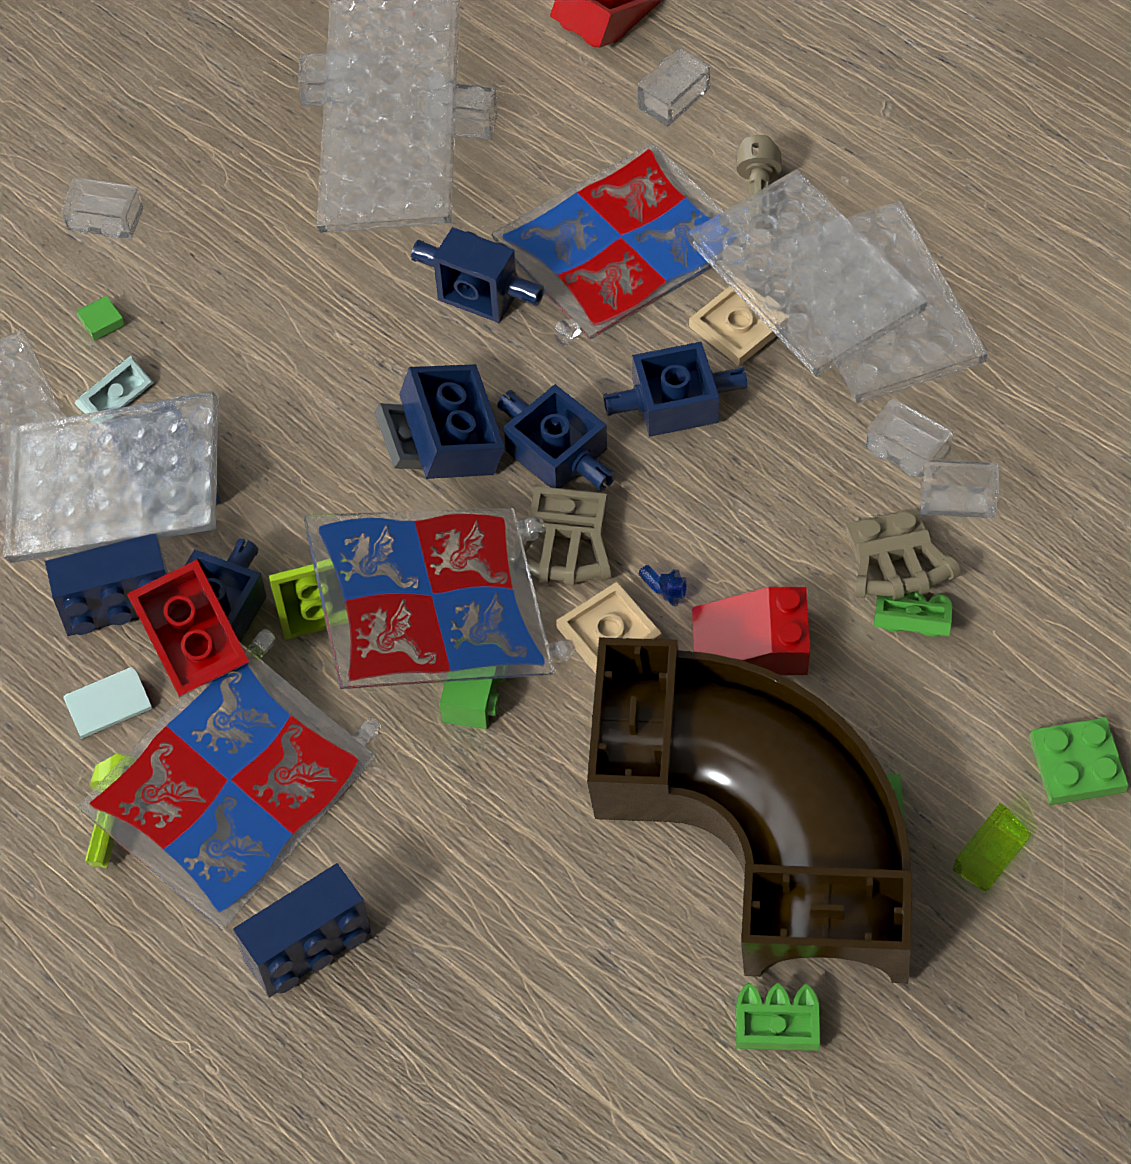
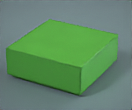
[76,295,125,341]

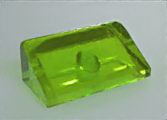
[953,803,1031,893]

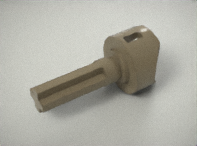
[736,135,782,234]

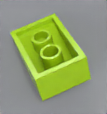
[269,559,349,640]

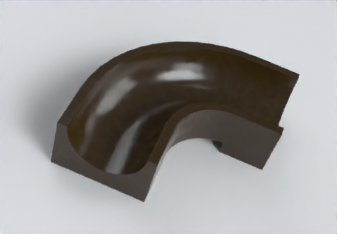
[587,637,912,984]

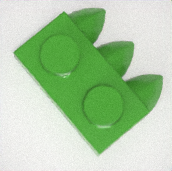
[874,591,952,637]
[736,983,820,1051]

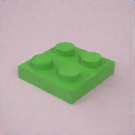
[1029,717,1129,805]

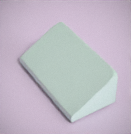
[75,356,154,426]
[63,667,152,739]

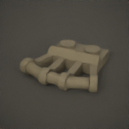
[508,486,611,586]
[846,509,961,600]

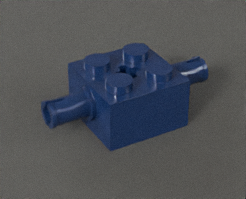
[411,227,544,323]
[603,341,747,437]
[497,384,616,491]
[185,539,267,643]

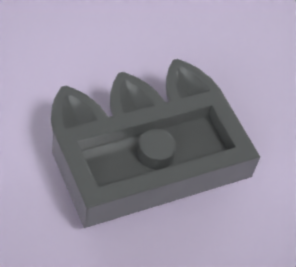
[374,403,423,470]

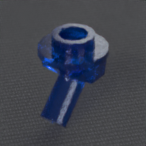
[639,565,687,606]

